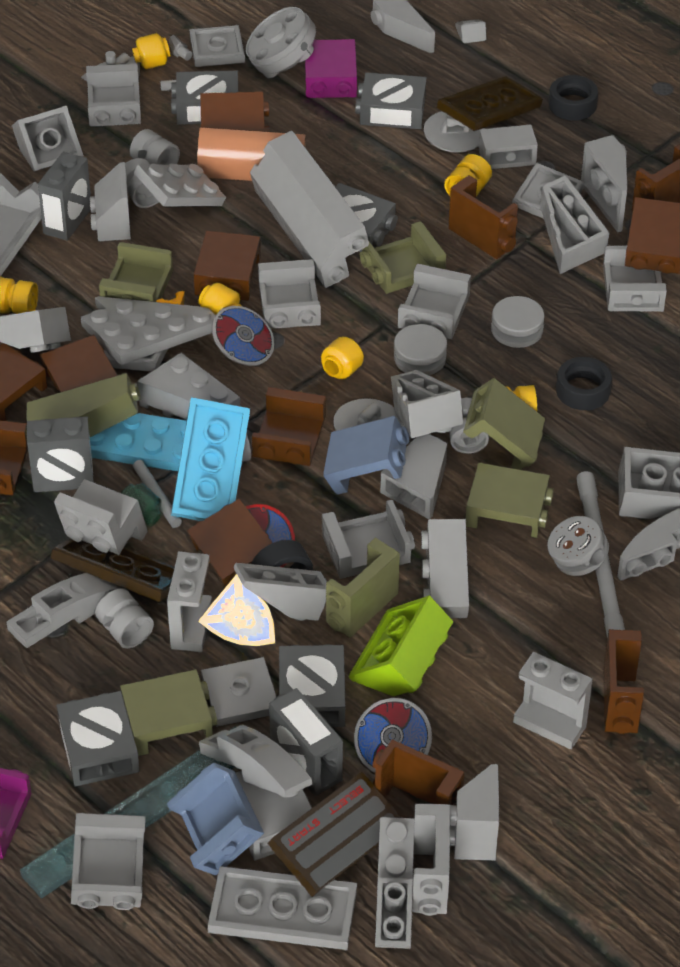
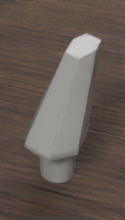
[169,35,193,61]

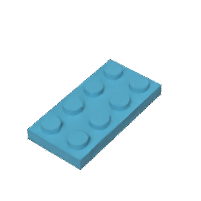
[171,397,250,521]
[90,413,186,471]

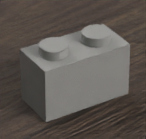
[479,125,538,169]

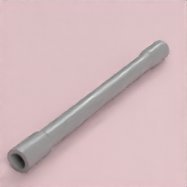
[576,471,625,637]

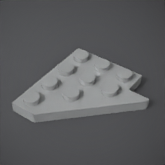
[81,296,216,365]

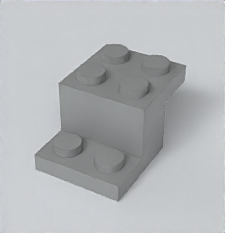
[54,479,148,555]

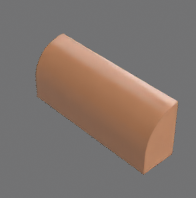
[197,128,306,181]

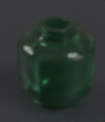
[121,483,162,527]

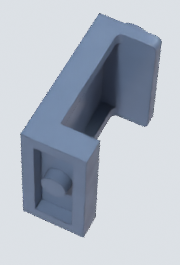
[323,416,409,495]
[167,763,264,875]

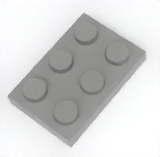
[134,163,226,206]

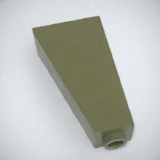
[27,373,141,437]

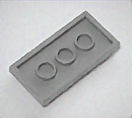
[208,866,357,950]

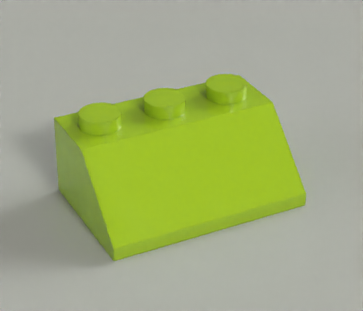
[348,595,453,696]

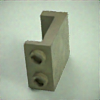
[359,221,446,294]
[99,242,173,302]
[463,378,545,470]
[466,463,554,538]
[326,537,400,638]
[120,669,217,756]

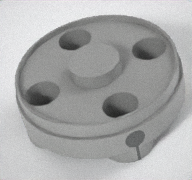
[246,7,316,78]

